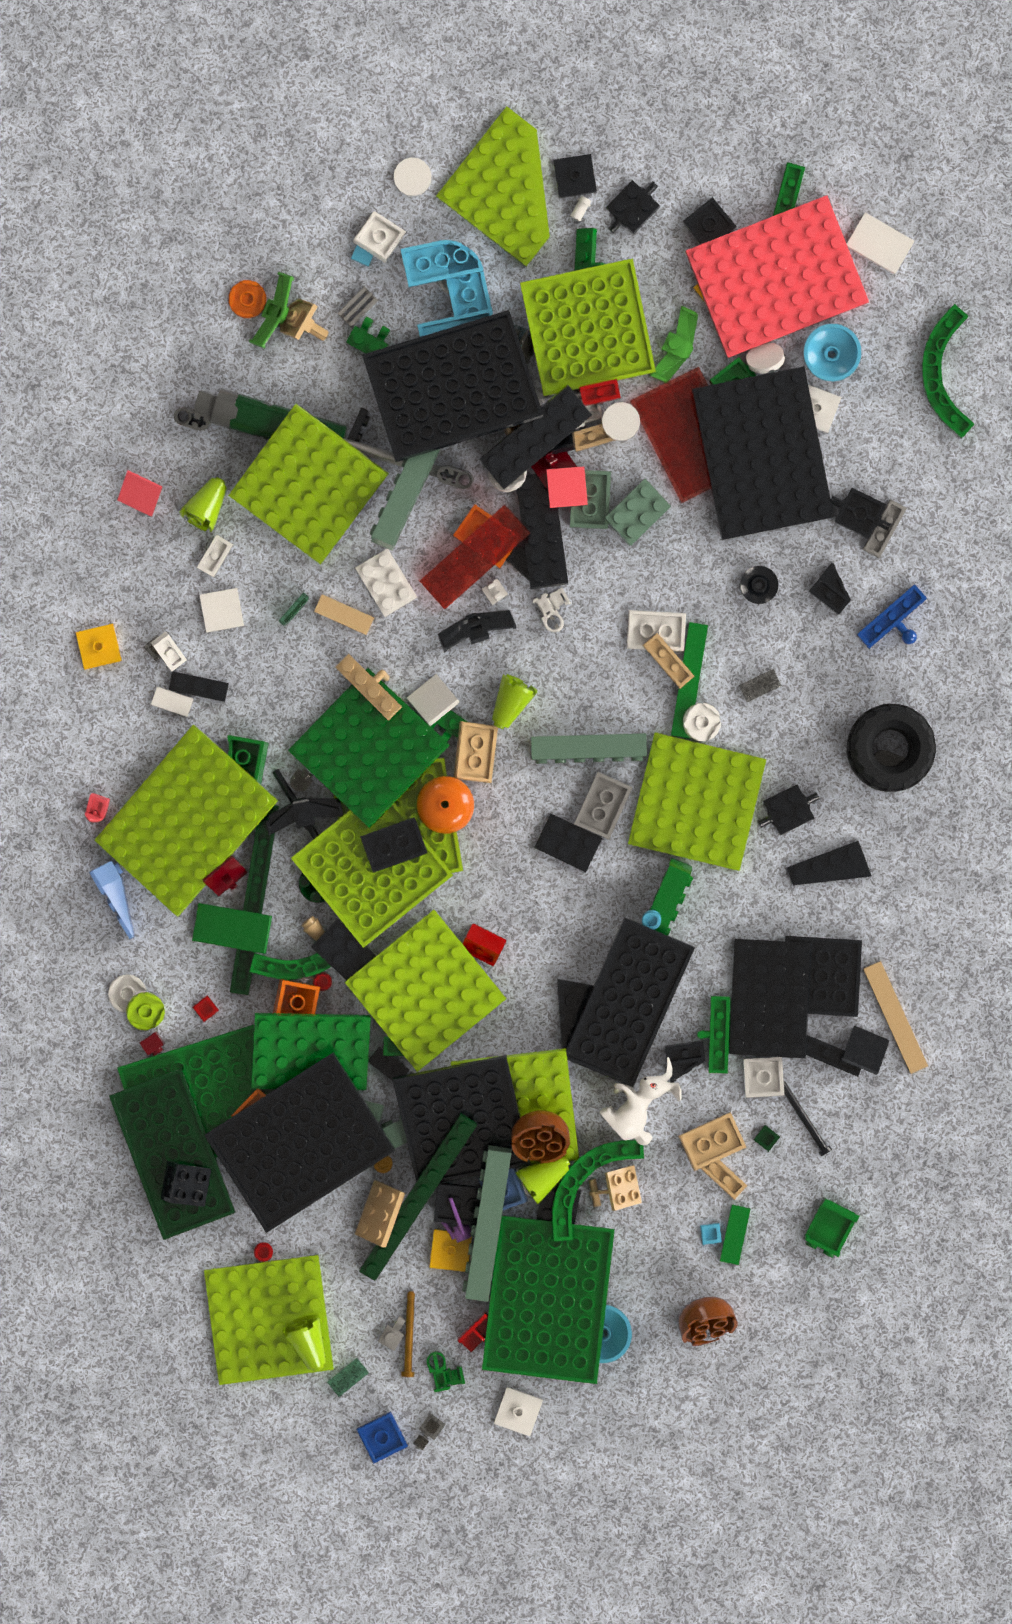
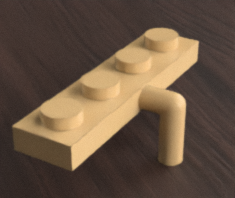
[335,654,402,721]

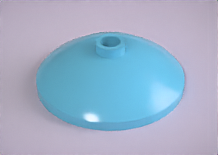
[804,324,861,382]
[600,1305,632,1363]

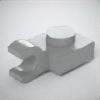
[378,1315,406,1351]

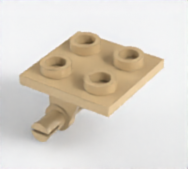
[588,1165,642,1211]

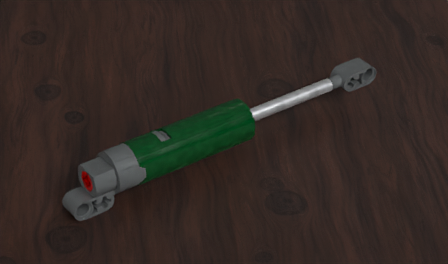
[174,388,474,489]

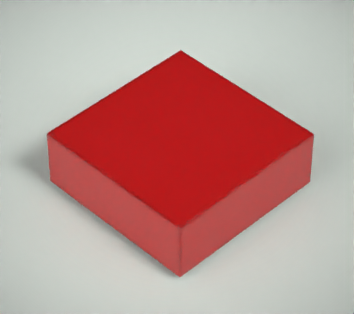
[192,995,219,1022]

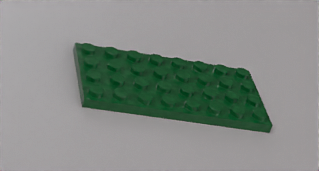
[109,1068,236,1240]

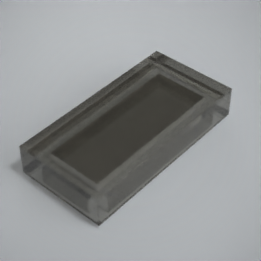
[739,669,782,702]

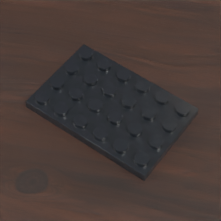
[729,939,812,1059]

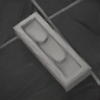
[862,499,907,559]

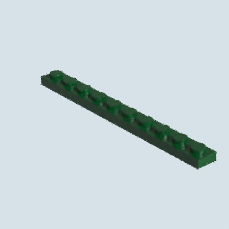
[230,805,280,995]
[359,1113,477,1281]

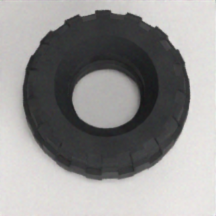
[846,703,936,792]

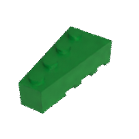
[227,735,269,784]
[649,857,693,935]

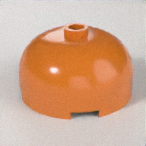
[417,776,474,834]

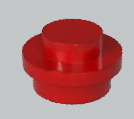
[313,972,332,991]
[254,1242,273,1262]

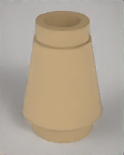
[301,916,325,941]

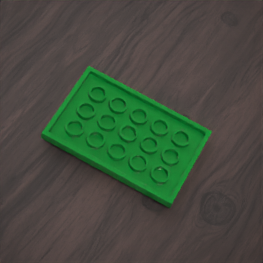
[251,1013,371,1090]

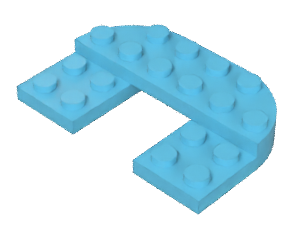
[400,240,493,337]

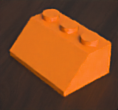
[273,979,320,1014]

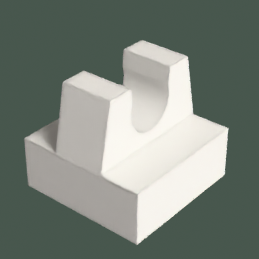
[482,579,508,605]

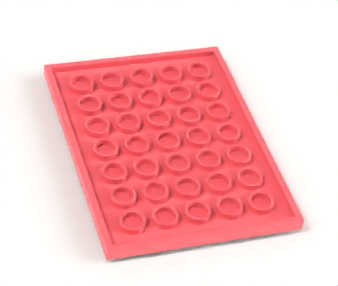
[685,195,869,359]

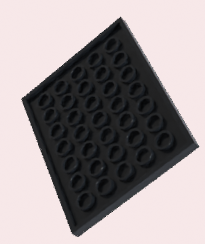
[362,310,543,462]
[691,366,834,540]
[204,1052,396,1233]

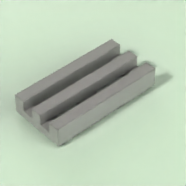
[338,286,378,328]

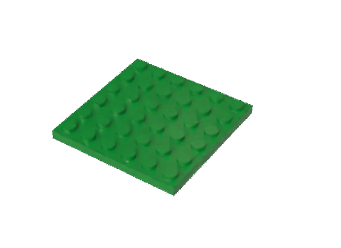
[288,668,450,828]

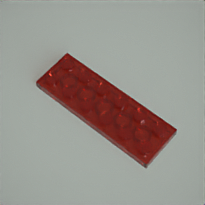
[420,504,530,610]

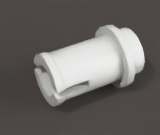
[570,196,591,222]

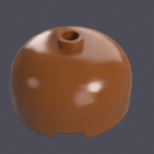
[511,1110,570,1164]
[678,1297,738,1346]

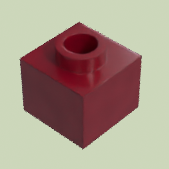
[140,1031,165,1056]

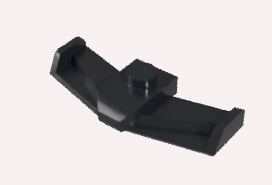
[438,610,516,653]
[265,797,344,836]

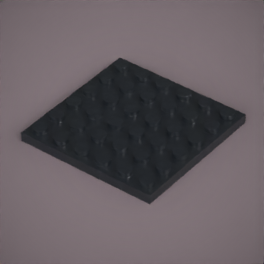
[392,1055,531,1183]

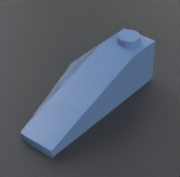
[89,861,135,939]

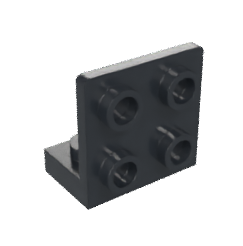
[160,1161,211,1207]

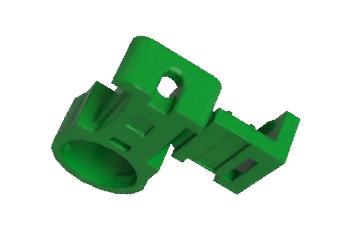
[427,1351,465,1392]

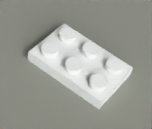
[355,549,418,617]

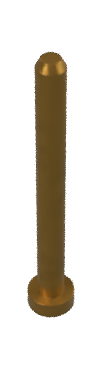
[401,1291,415,1377]

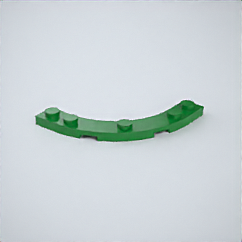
[922,304,975,439]
[249,923,345,980]
[551,1140,644,1241]

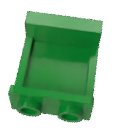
[803,1197,860,1258]

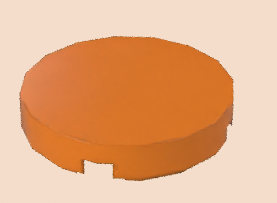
[229,280,266,318]

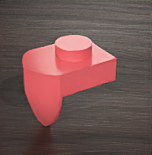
[85,793,110,823]

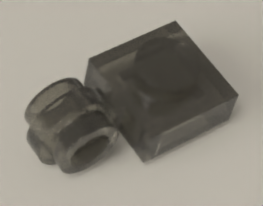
[413,1413,446,1450]

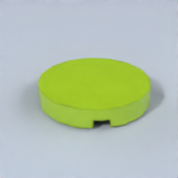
[126,992,165,1031]

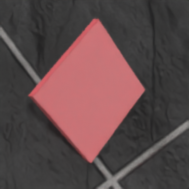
[546,467,588,508]
[117,470,162,517]

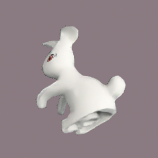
[600,1057,682,1145]

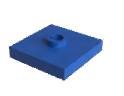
[356,1411,408,1464]

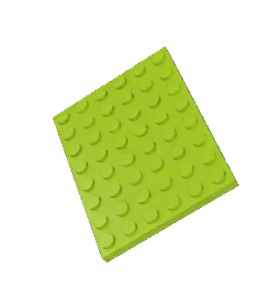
[94,725,278,917]

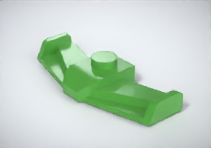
[249,272,294,349]
[649,306,698,384]

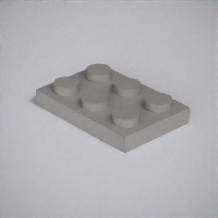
[574,772,633,840]

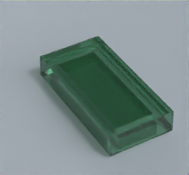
[279,592,310,626]
[327,1358,369,1397]

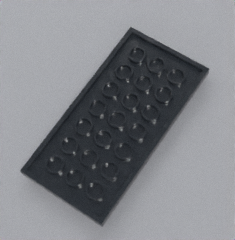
[566,917,695,1087]

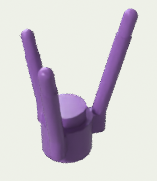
[441,1198,471,1243]

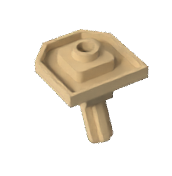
[280,299,329,341]

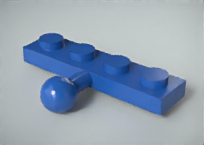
[857,584,927,649]

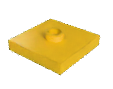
[76,624,122,670]
[429,1229,472,1272]

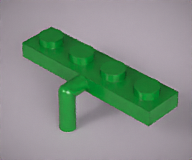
[574,228,606,271]
[696,996,730,1074]

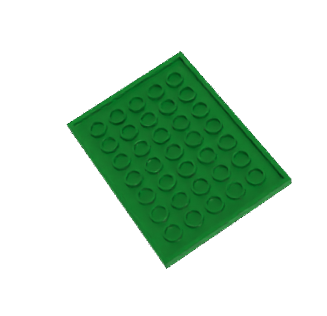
[117,1024,275,1158]
[482,1216,615,1384]

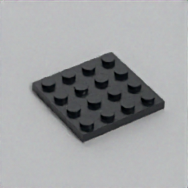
[785,936,862,1017]

